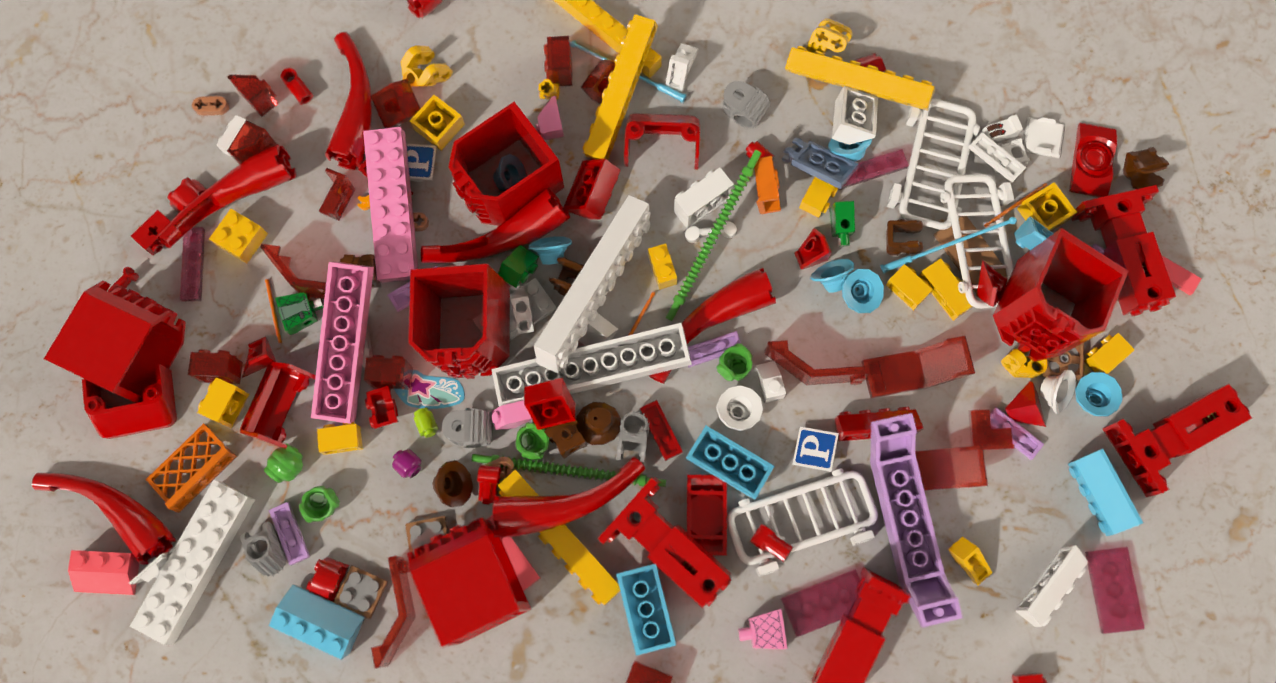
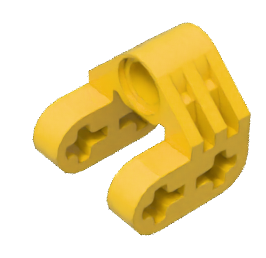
[807,18,853,53]
[401,46,453,87]
[1001,349,1047,378]

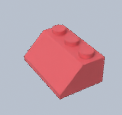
[68,550,140,595]

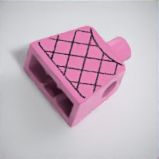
[738,609,787,649]

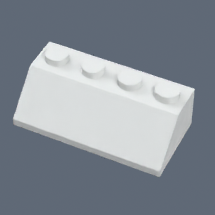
[1015,545,1088,627]

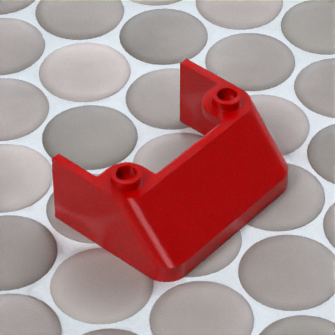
[624,113,700,170]
[240,362,316,449]
[82,364,177,439]

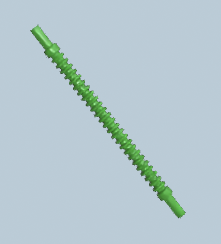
[666,150,762,321]
[471,454,666,487]

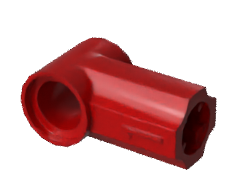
[281,68,314,105]
[477,464,501,505]
[750,524,793,562]

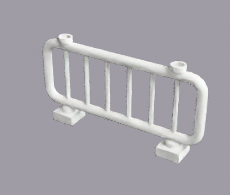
[887,99,980,230]
[940,174,1014,309]
[727,468,878,577]

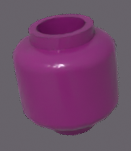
[392,449,422,478]

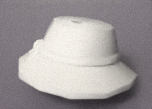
[1040,370,1076,414]
[716,385,763,431]

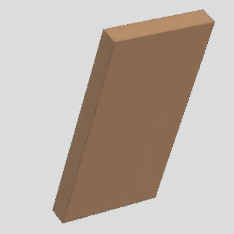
[934,216,1007,294]

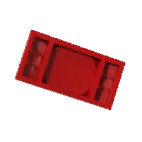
[1069,123,1117,197]
[687,475,727,556]

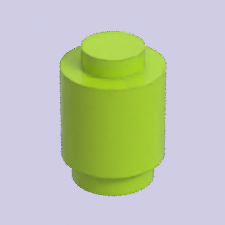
[413,407,438,438]

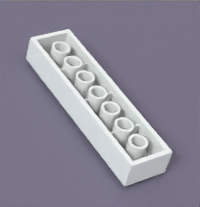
[130,480,255,645]

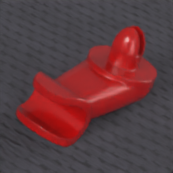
[108,267,139,292]

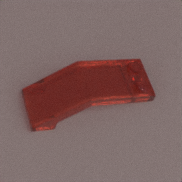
[260,244,326,299]
[861,336,975,399]
[765,340,871,385]
[915,445,988,491]
[371,556,416,669]

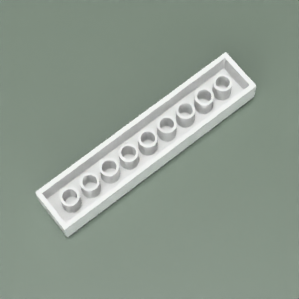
[534,195,651,373]
[492,323,692,407]

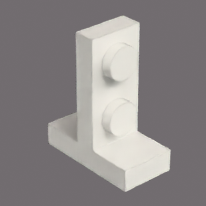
[666,43,698,92]

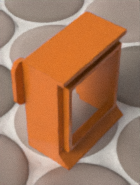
[754,156,781,215]

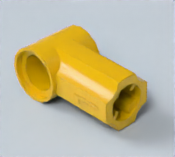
[538,79,560,100]

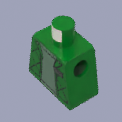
[829,201,855,247]
[275,292,324,335]

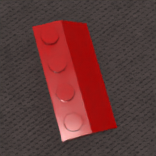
[835,407,923,442]

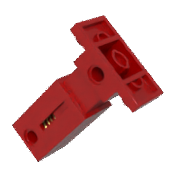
[1071,185,1176,316]
[1103,384,1252,498]
[597,477,731,608]
[811,567,911,683]

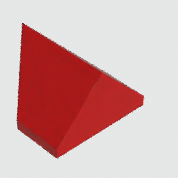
[794,228,831,269]
[976,260,1008,307]
[242,336,276,378]
[1005,381,1046,427]

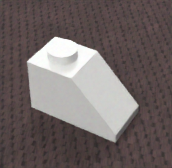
[756,361,786,403]

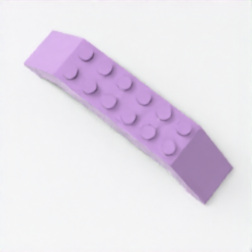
[870,413,963,628]

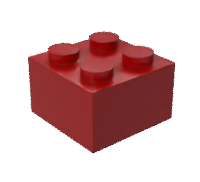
[524,378,576,430]

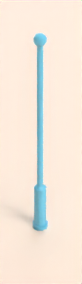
[570,40,687,103]
[880,217,1017,274]

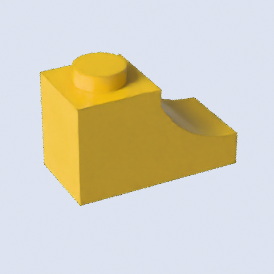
[948,536,993,585]

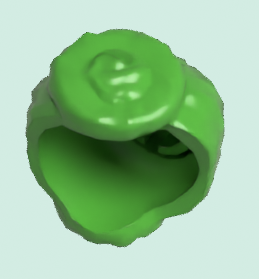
[716,343,753,381]
[516,422,550,460]
[264,443,303,483]
[299,486,340,523]

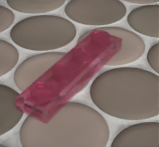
[838,149,909,190]
[180,227,205,302]

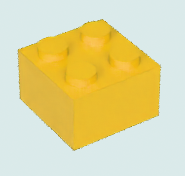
[410,94,465,151]
[1017,182,1077,231]
[209,208,268,264]
[197,377,250,429]

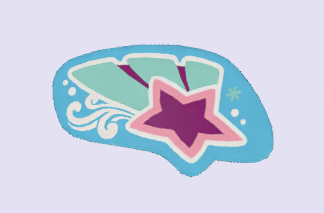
[392,370,465,409]

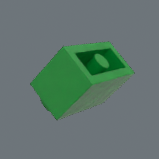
[498,245,539,288]

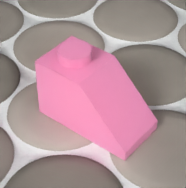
[535,96,564,141]
[492,400,532,430]

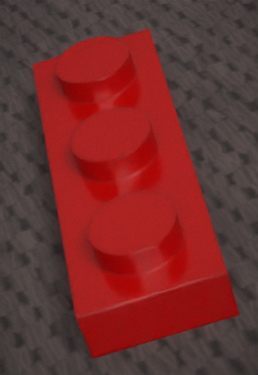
[640,400,683,461]

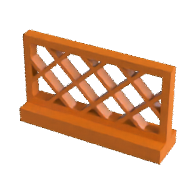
[145,423,237,513]

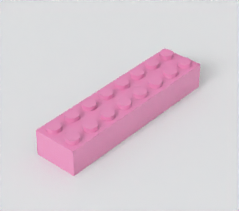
[363,127,418,283]
[311,262,374,423]

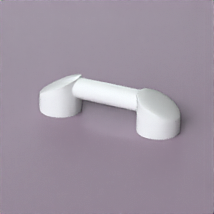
[685,221,737,243]

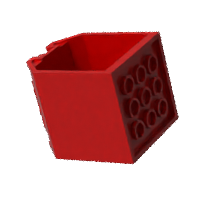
[448,101,565,226]
[993,228,1128,362]
[409,264,510,379]
[44,280,186,403]
[407,517,532,647]

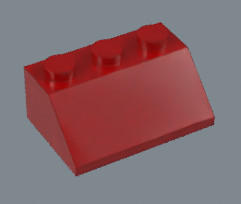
[563,159,621,220]

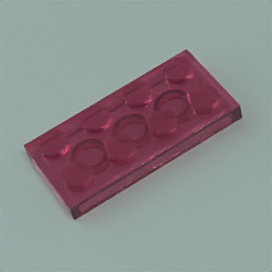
[1085,547,1145,634]
[781,569,860,637]

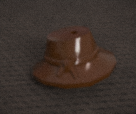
[576,402,621,445]
[432,460,473,507]

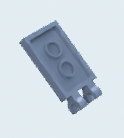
[781,137,858,189]

